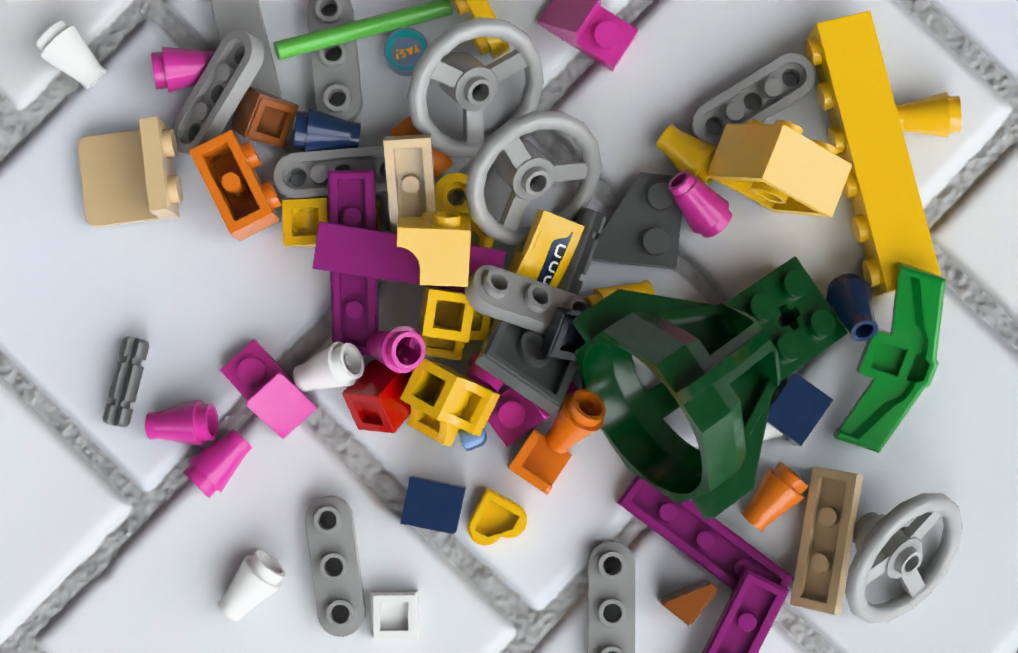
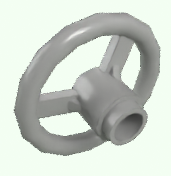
[407,17,544,158]
[465,111,602,245]
[845,493,963,623]

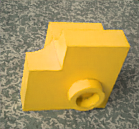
[397,211,471,287]
[417,286,491,361]
[400,358,500,447]

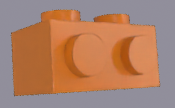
[189,130,282,241]

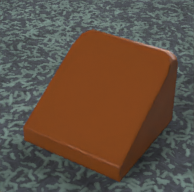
[231,86,299,148]
[657,579,718,626]

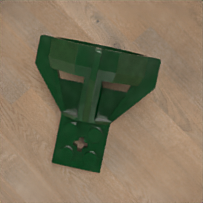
[573,256,848,520]

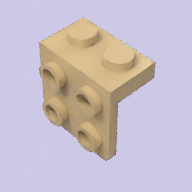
[78,116,183,228]

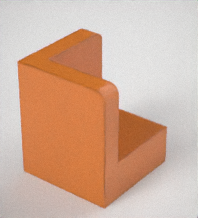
[508,429,572,495]

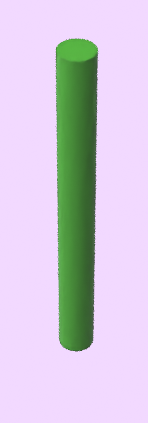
[273,0,453,60]

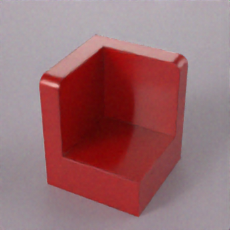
[342,360,412,433]

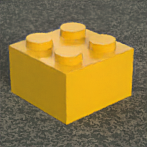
[706,120,852,217]

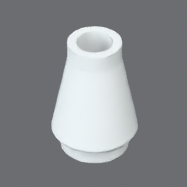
[36,21,106,89]
[293,342,364,392]
[218,550,285,621]

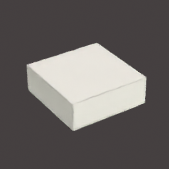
[371,591,419,640]

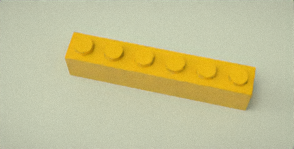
[805,11,941,296]

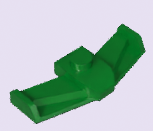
[833,262,946,453]

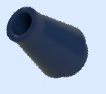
[293,108,361,152]
[826,273,878,341]

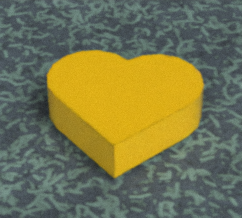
[467,487,527,546]

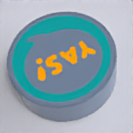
[384,28,428,76]

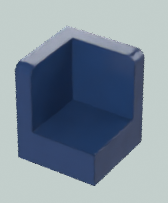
[767,372,833,446]
[400,476,466,534]

